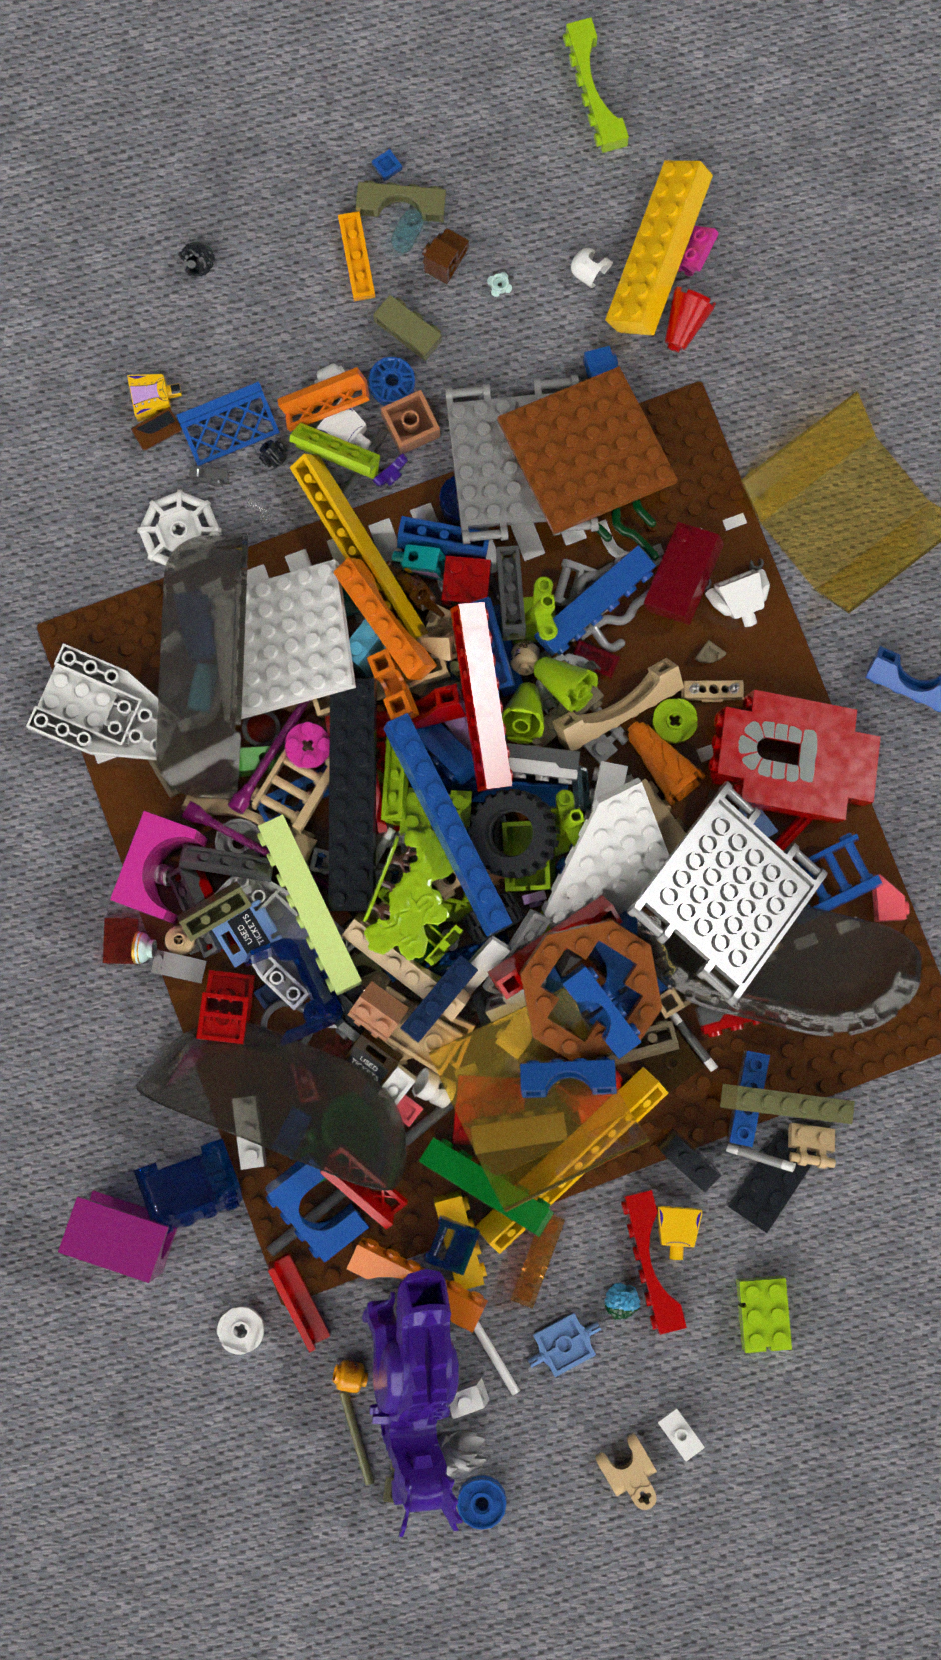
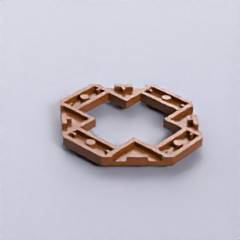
[519,919,662,1061]

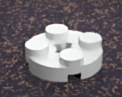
[217,1306,265,1355]

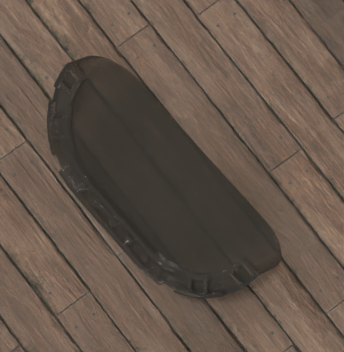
[156,533,248,799]
[637,905,921,1036]
[135,1022,407,1190]

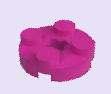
[284,722,330,769]

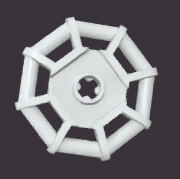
[137,490,221,572]

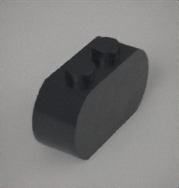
[656,1128,722,1192]

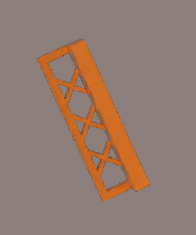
[277,367,370,432]

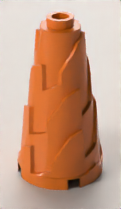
[628,721,705,805]

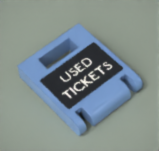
[212,899,283,967]

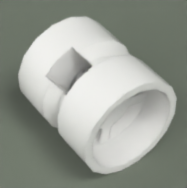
[412,1068,456,1108]

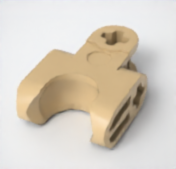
[595,1433,657,1510]

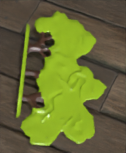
[363,826,454,961]

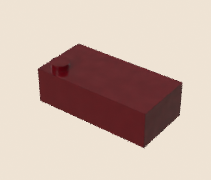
[644,522,724,625]

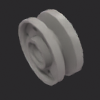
[215,819,261,857]

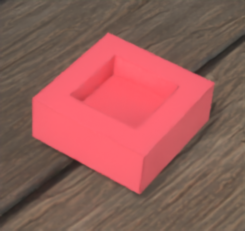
[391,1094,424,1127]

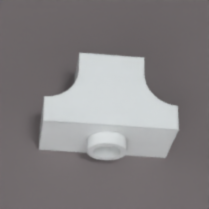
[657,1407,705,1461]

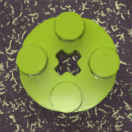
[652,698,698,744]

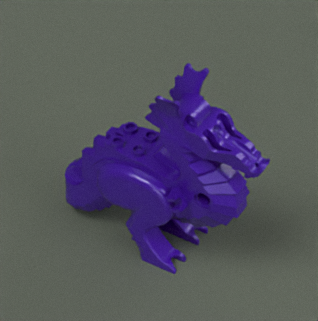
[362,1269,463,1537]

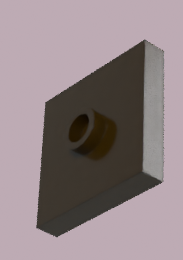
[641,1030,704,1093]

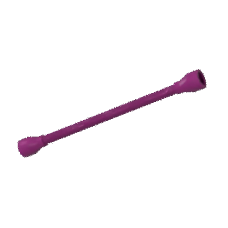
[227,700,311,814]
[182,801,360,913]

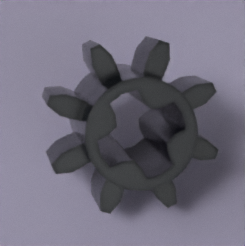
[259,440,287,468]

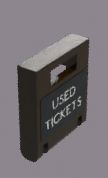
[340,1029,403,1093]

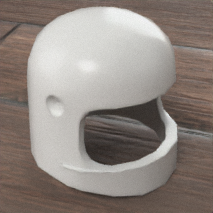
[571,248,613,288]

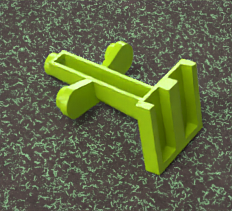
[513,577,558,645]
[550,790,585,857]
[377,887,463,967]

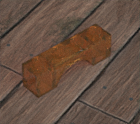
[510,1214,565,1309]

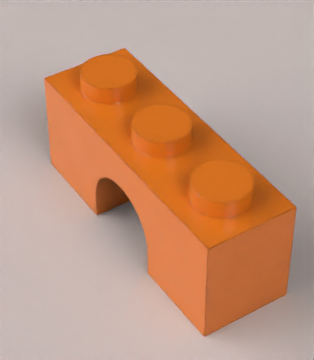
[367,649,419,720]

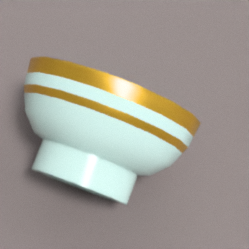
[132,931,157,964]

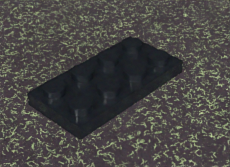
[728,1130,816,1233]

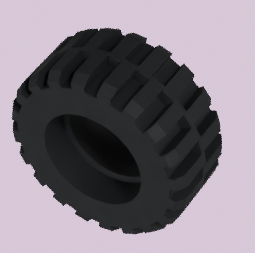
[467,789,560,878]

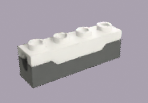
[506,743,580,785]

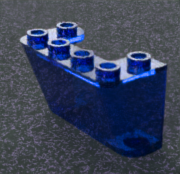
[133,1138,242,1234]

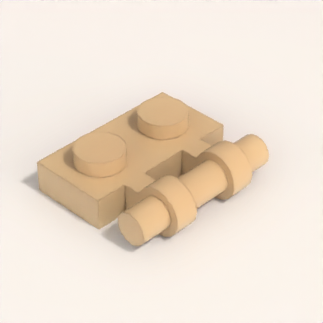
[788,1123,836,1169]

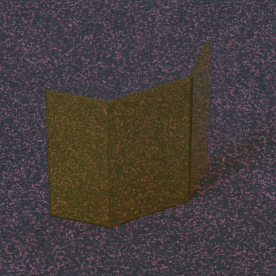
[741,391,941,614]
[428,987,650,1212]

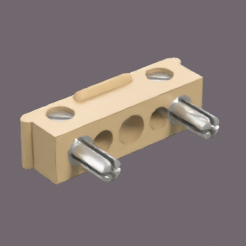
[681,680,744,702]

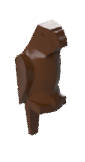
[386,561,445,618]

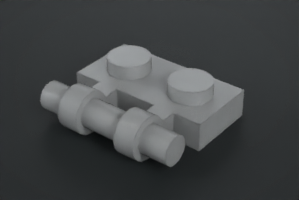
[582,707,629,765]

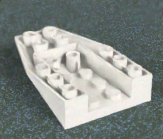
[26,643,181,761]

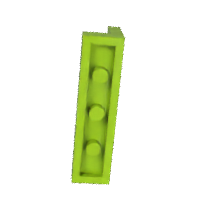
[289,422,380,479]
[381,737,408,826]

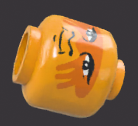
[332,1360,368,1393]

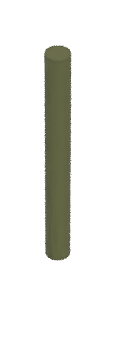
[339,1391,375,1485]

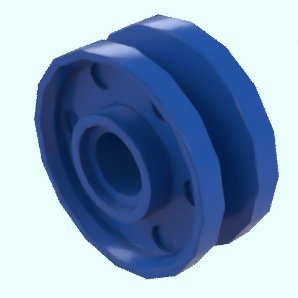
[369,357,415,406]
[457,1474,507,1530]

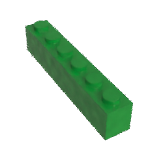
[419,1137,554,1237]

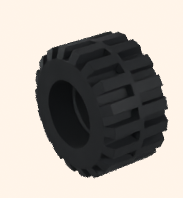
[461,892,525,945]

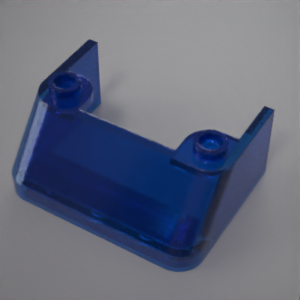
[244,938,343,1046]

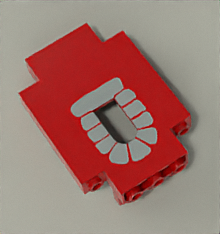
[709,690,881,823]

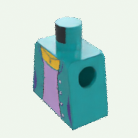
[392,544,446,581]

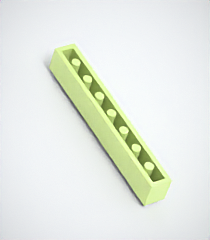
[256,814,363,995]

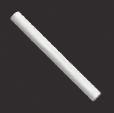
[474,1321,520,1395]

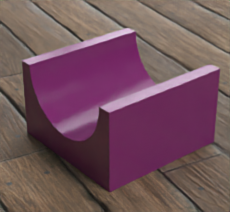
[58,1190,181,1283]

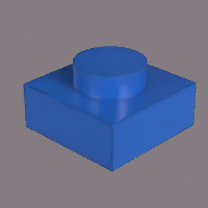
[372,149,402,182]

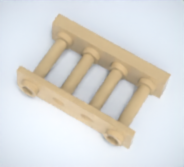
[250,740,330,835]

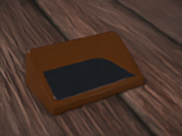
[131,407,182,451]

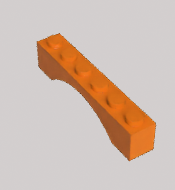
[333,557,437,680]
[347,1238,488,1333]

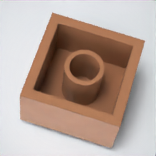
[380,390,440,455]

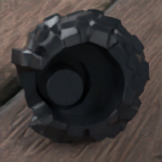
[178,242,215,277]

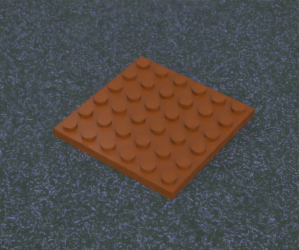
[497,366,678,535]

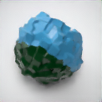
[604,1282,641,1320]

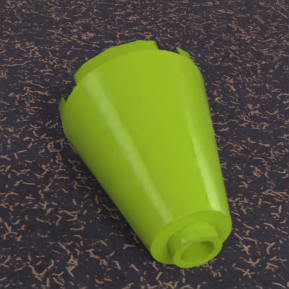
[533,657,598,712]
[501,682,545,744]

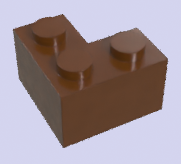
[422,228,469,284]

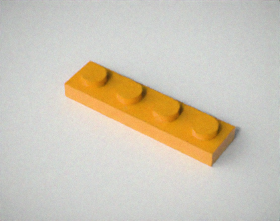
[338,211,376,301]

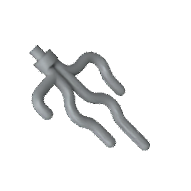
[571,555,663,652]

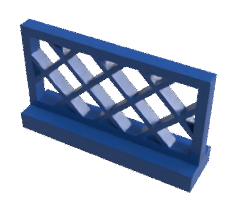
[176,381,280,466]

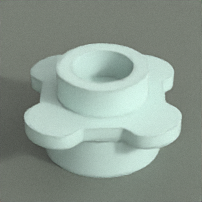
[487,272,512,297]

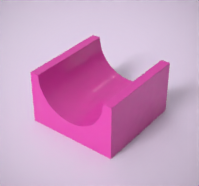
[110,811,209,925]

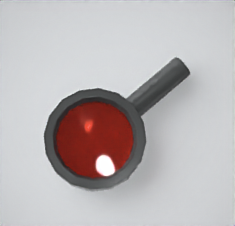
[242,711,281,747]

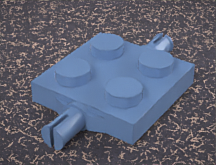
[527,1312,601,1377]

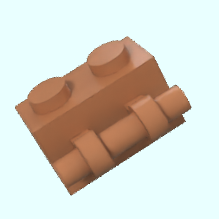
[348,981,409,1042]

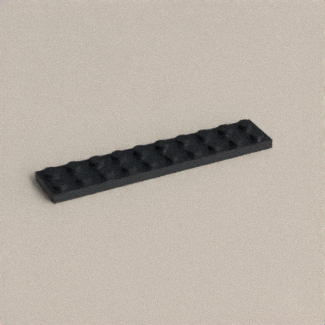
[328,678,377,911]

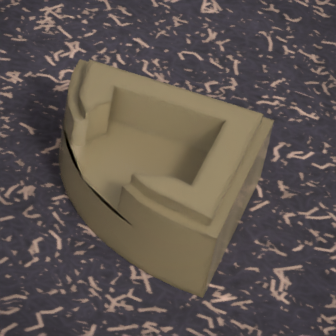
[695,640,726,663]

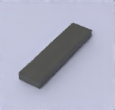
[179,844,274,882]

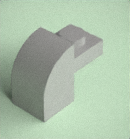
[151,950,207,983]

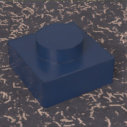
[253,983,282,1010]

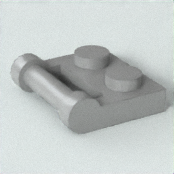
[550,559,598,608]

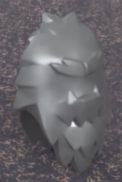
[437,1430,487,1479]

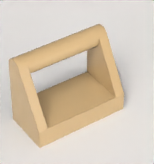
[416,626,457,661]

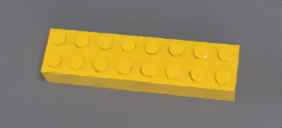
[605,160,713,335]

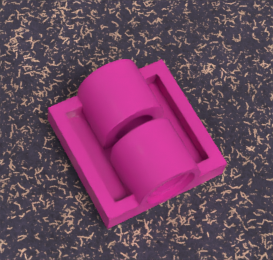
[678,226,719,276]

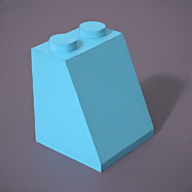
[349,619,386,679]

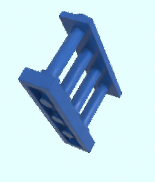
[471,597,523,697]
[796,833,883,926]

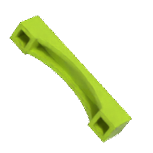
[563,17,629,153]

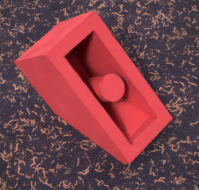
[872,875,909,922]

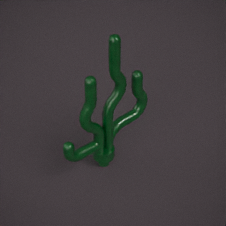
[590,499,659,560]

